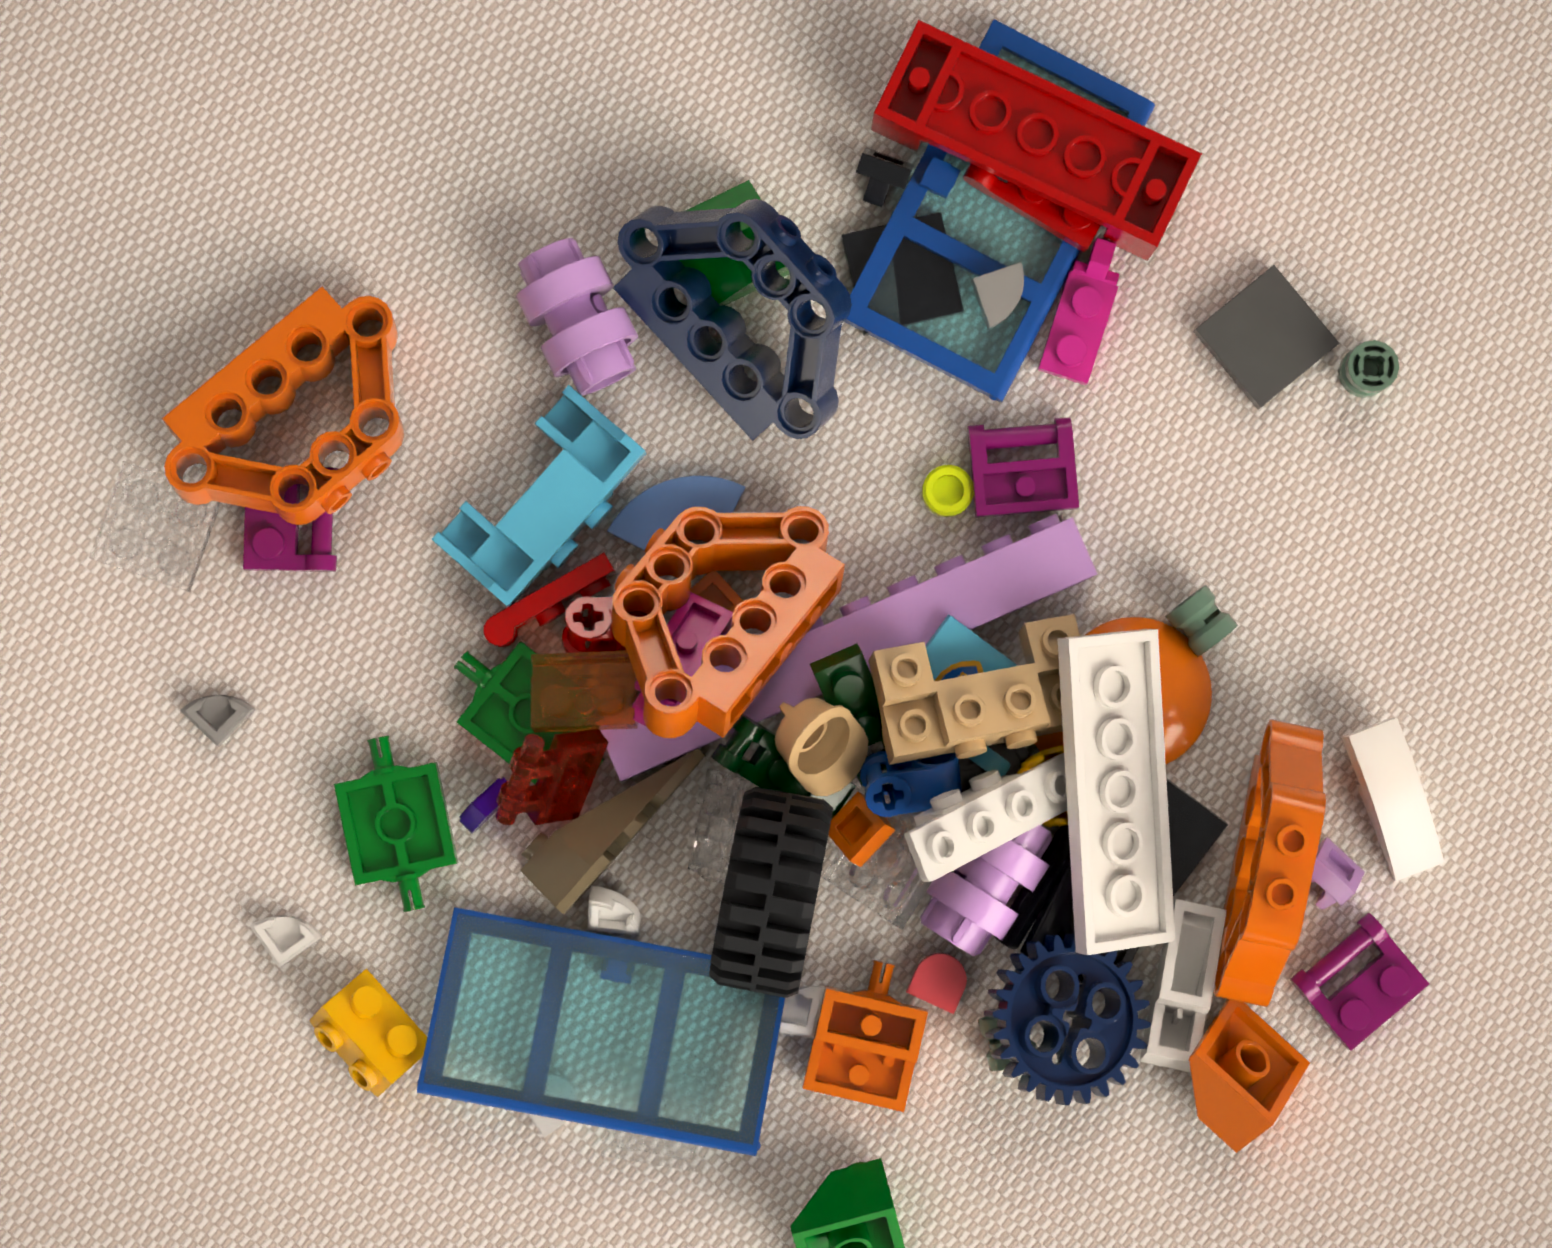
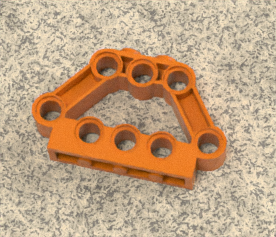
[162,286,404,525]
[611,506,845,738]
[1214,719,1326,1007]

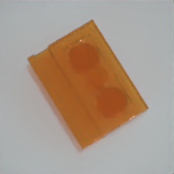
[531,650,638,733]

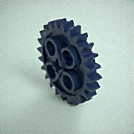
[984,934,1151,1105]

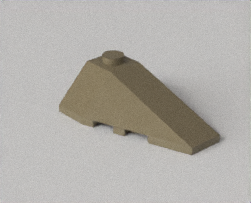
[520,748,706,914]

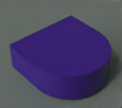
[459,777,516,834]

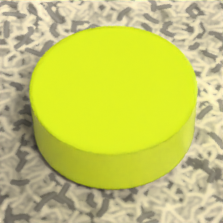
[922,465,974,517]

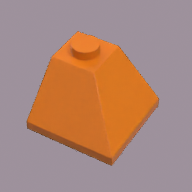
[1189,999,1310,1153]

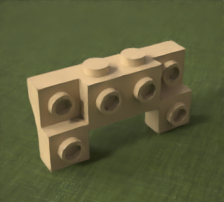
[868,614,1080,765]

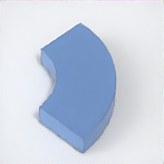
[607,476,746,551]

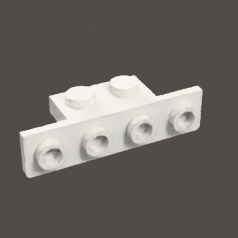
[904,753,1067,882]

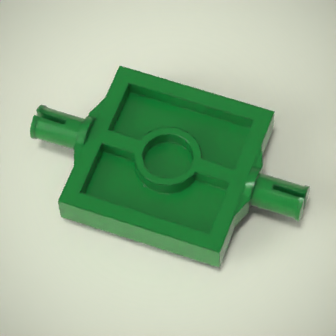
[454,641,605,786]
[334,736,459,912]

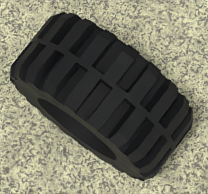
[709,787,833,998]

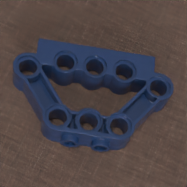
[613,199,852,441]

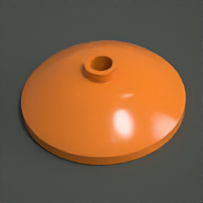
[1085,617,1212,764]

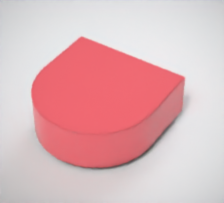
[906,953,967,1014]

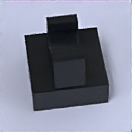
[856,148,914,208]

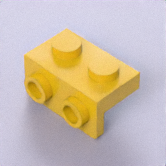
[310,968,427,1097]

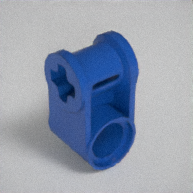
[860,751,962,817]

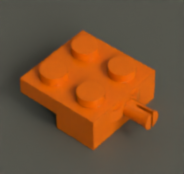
[802,960,928,1112]

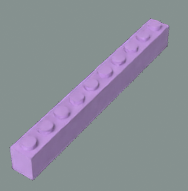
[596,514,1097,781]

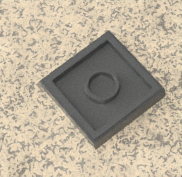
[1193,265,1339,410]

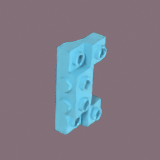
[432,385,647,607]

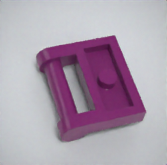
[967,417,1079,518]
[243,467,338,572]
[1290,912,1430,1051]

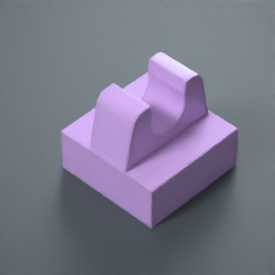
[1311,837,1365,909]

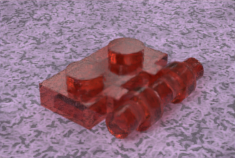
[495,729,609,825]

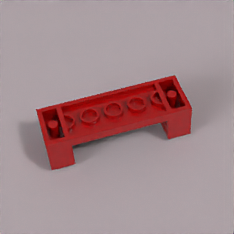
[871,20,1202,261]

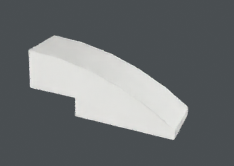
[1341,718,1444,881]
[1139,899,1227,1073]

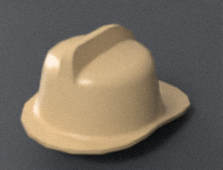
[774,698,868,796]

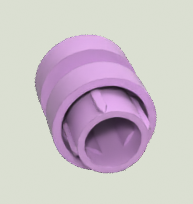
[516,238,638,395]
[920,825,1052,957]

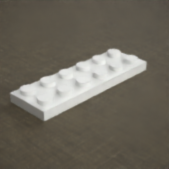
[1057,629,1176,955]

